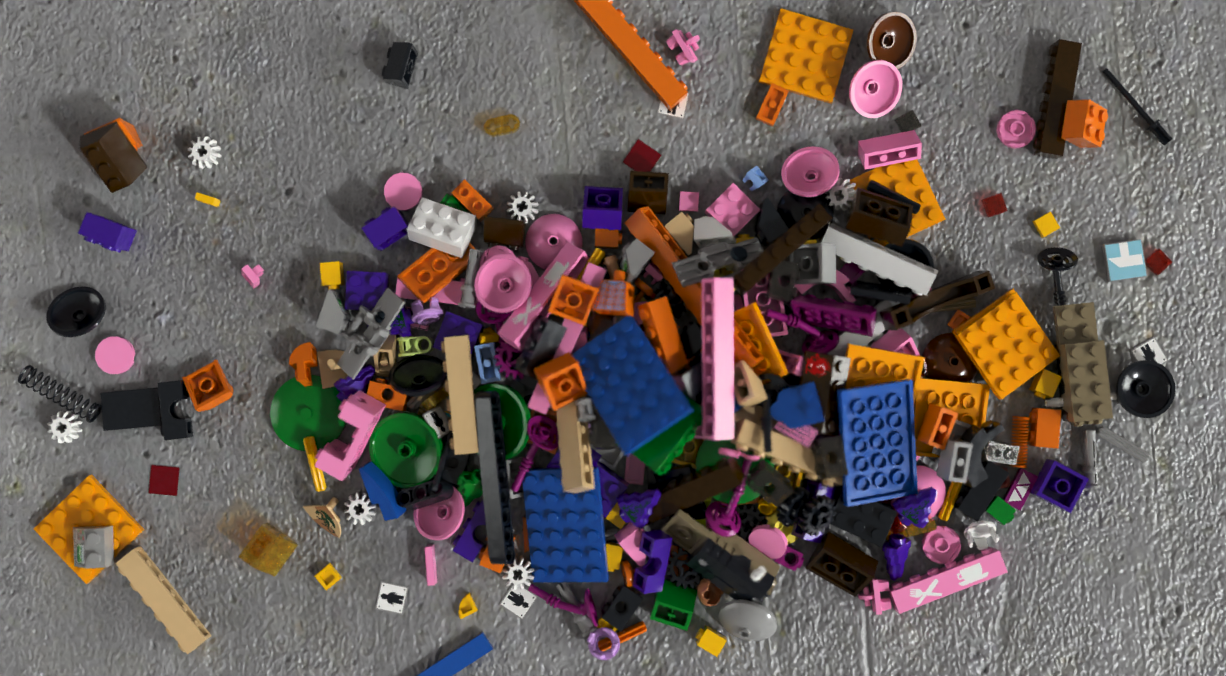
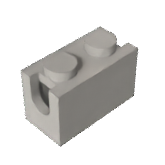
[936,439,973,483]

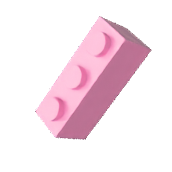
[858,130,922,169]

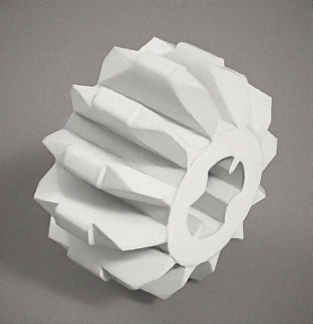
[187,136,222,169]
[826,178,856,211]
[507,191,539,224]
[47,411,82,443]
[344,492,377,525]
[502,557,534,590]

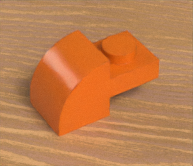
[289,342,318,387]

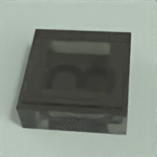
[895,110,922,133]

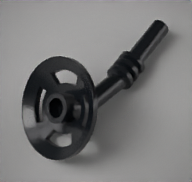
[1037,247,1078,306]
[758,373,789,453]

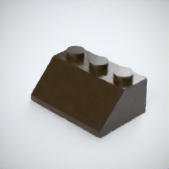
[80,121,147,193]
[846,188,913,247]
[805,532,879,597]

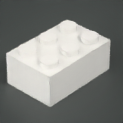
[407,197,477,258]

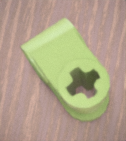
[397,336,434,357]

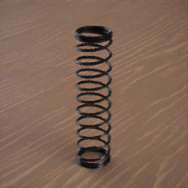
[18,365,102,423]

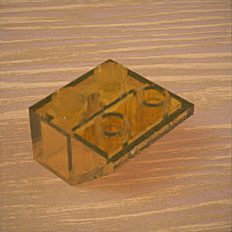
[239,522,298,576]

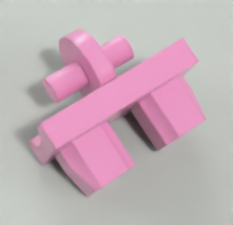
[666,29,700,65]
[858,576,892,615]

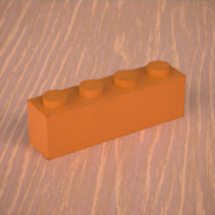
[637,296,688,375]

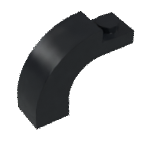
[960,420,1005,488]

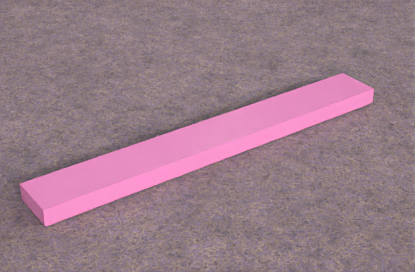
[527,262,607,415]

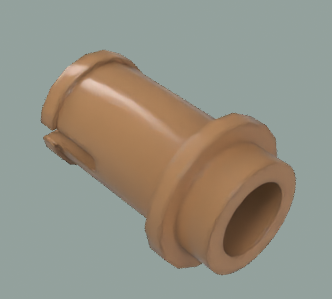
[604,255,619,280]

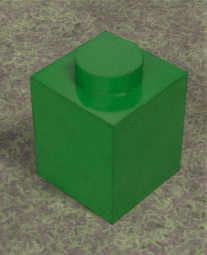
[984,495,1016,525]

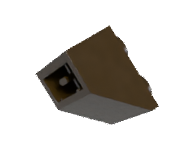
[627,171,669,214]

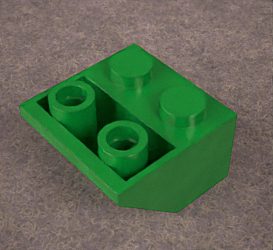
[649,579,697,631]

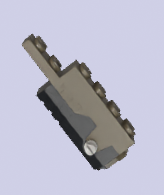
[1045,302,1117,426]
[661,509,781,605]

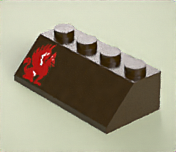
[799,351,851,436]

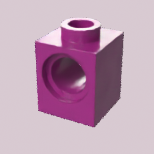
[773,545,804,571]

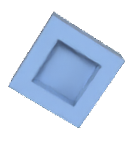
[743,166,769,191]

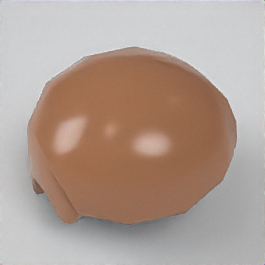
[697,578,724,606]

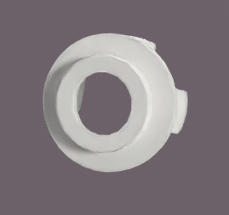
[964,520,999,550]

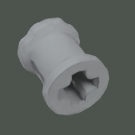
[575,398,596,422]

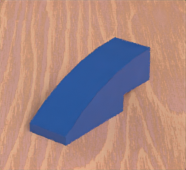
[359,461,407,521]

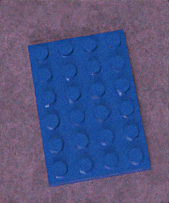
[571,316,694,456]
[837,379,918,507]
[522,467,609,583]

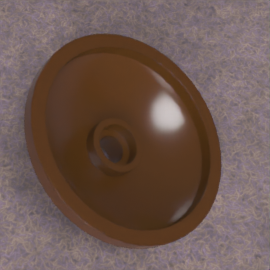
[867,11,917,69]
[922,333,978,382]

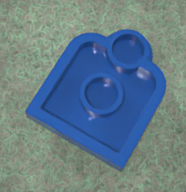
[770,382,825,429]

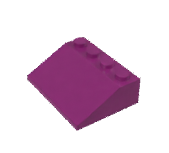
[791,294,877,337]

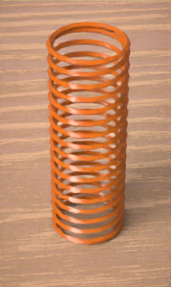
[1009,416,1030,468]

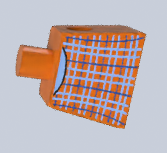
[592,270,634,317]

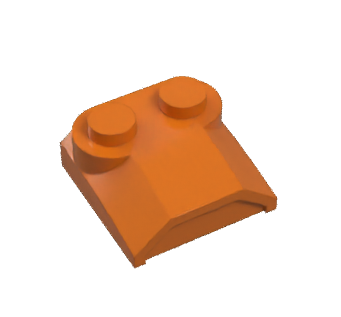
[548,274,599,326]
[182,359,233,412]

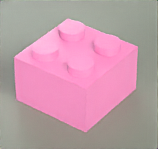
[704,183,761,236]

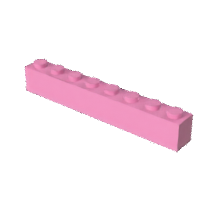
[702,278,734,440]

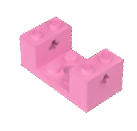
[315,390,386,481]

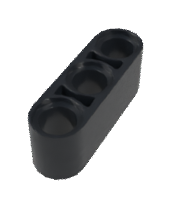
[396,480,454,510]

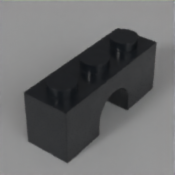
[156,380,193,441]

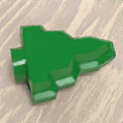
[457,469,483,508]

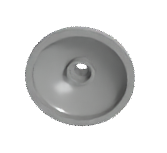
[719,600,777,641]

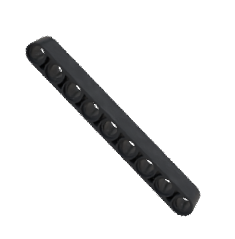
[474,390,515,564]

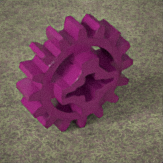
[494,342,524,380]

